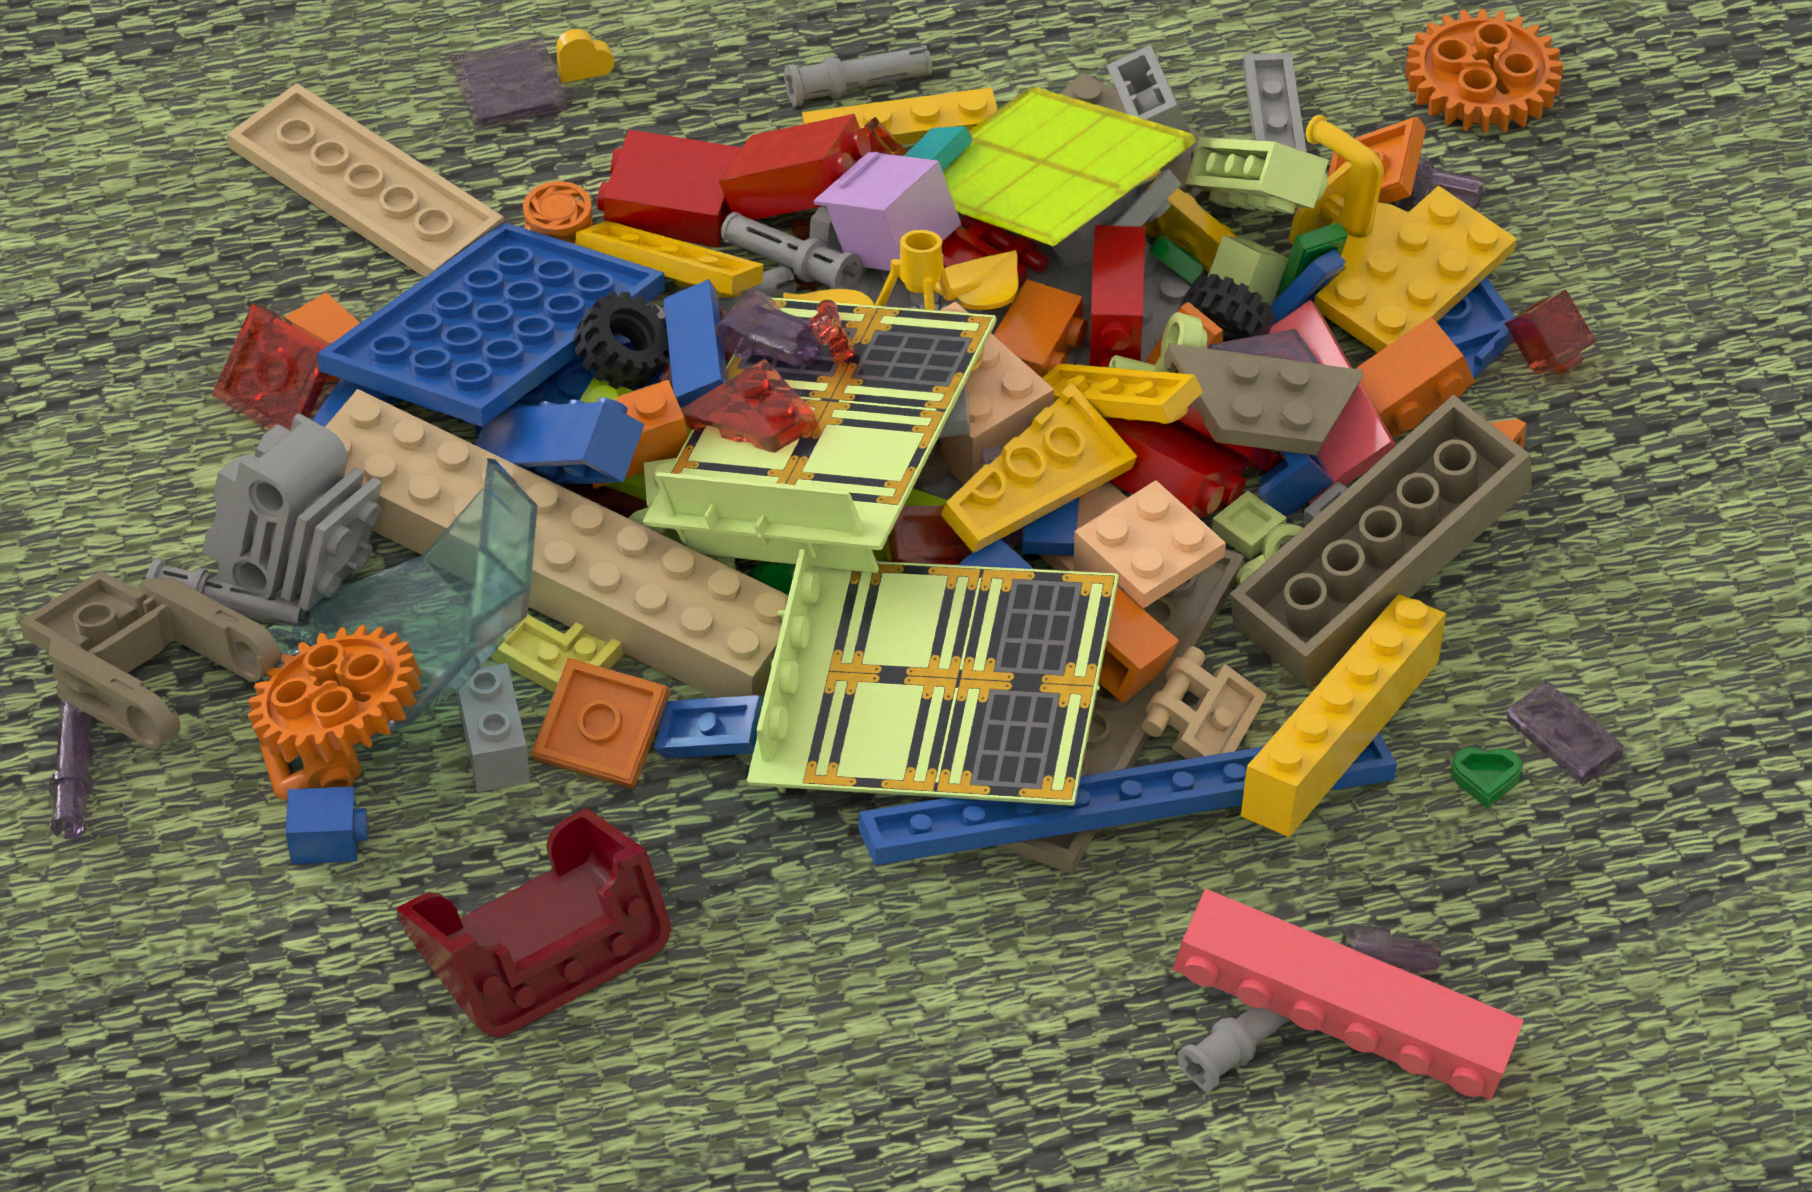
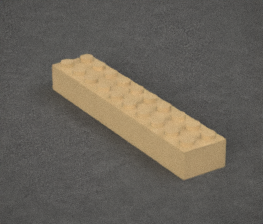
[325,389,789,698]

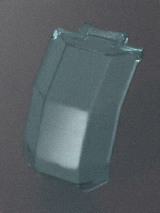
[264,458,538,767]

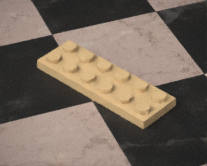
[227,83,504,277]

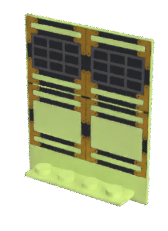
[643,297,997,573]
[747,549,1119,806]

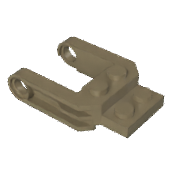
[19,570,281,749]

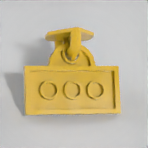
[1289,115,1517,353]

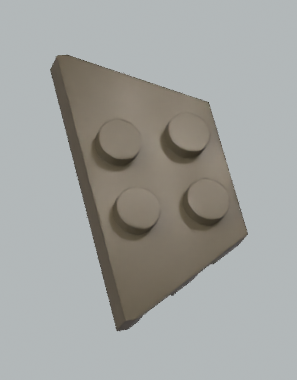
[1164,343,1363,456]

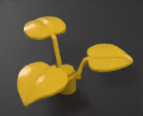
[783,230,1018,372]

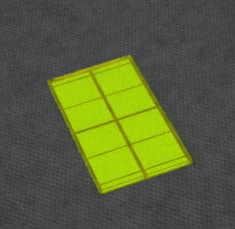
[943,86,1196,246]

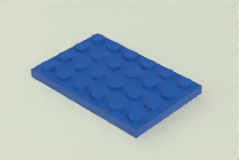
[317,222,665,427]

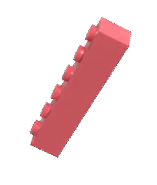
[1173,888,1524,1100]

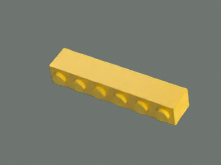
[1241,594,1446,837]

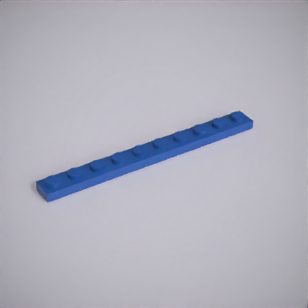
[858,733,1397,866]

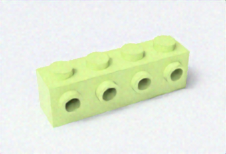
[1185,137,1329,215]

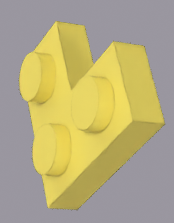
[490,611,624,693]

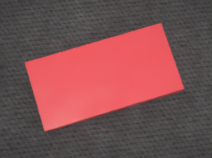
[1256,300,1396,505]

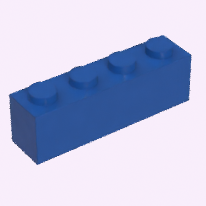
[476,397,645,485]

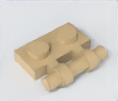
[1142,646,1267,759]

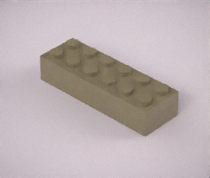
[1229,394,1532,689]

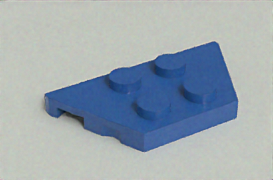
[1436,277,1520,379]

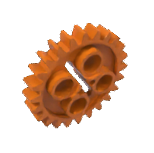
[1405,8,1563,133]
[248,625,422,765]

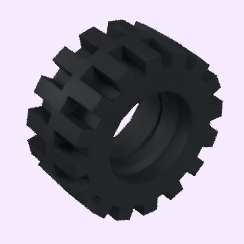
[1178,274,1275,355]
[573,291,670,390]

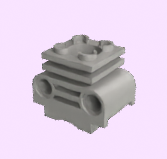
[202,413,382,611]

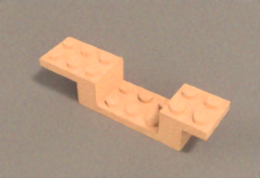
[940,301,1226,608]

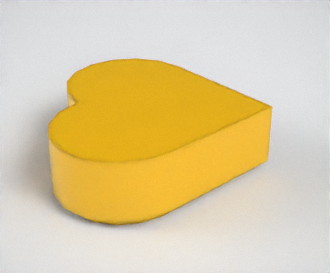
[556,29,615,83]

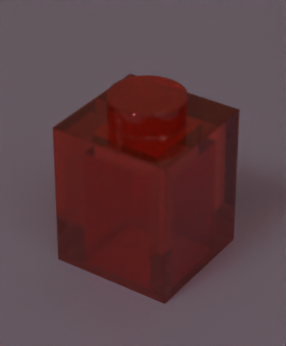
[1504,289,1596,375]

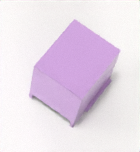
[814,152,961,271]

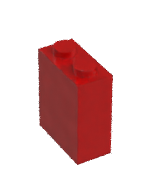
[718,114,871,220]
[597,130,742,248]
[1089,225,1145,368]
[1105,417,1248,518]

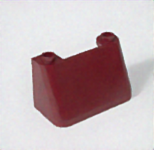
[396,808,671,1037]

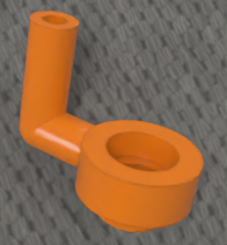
[260,744,361,800]

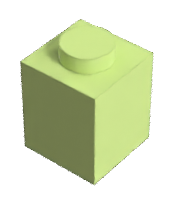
[1208,236,1289,305]

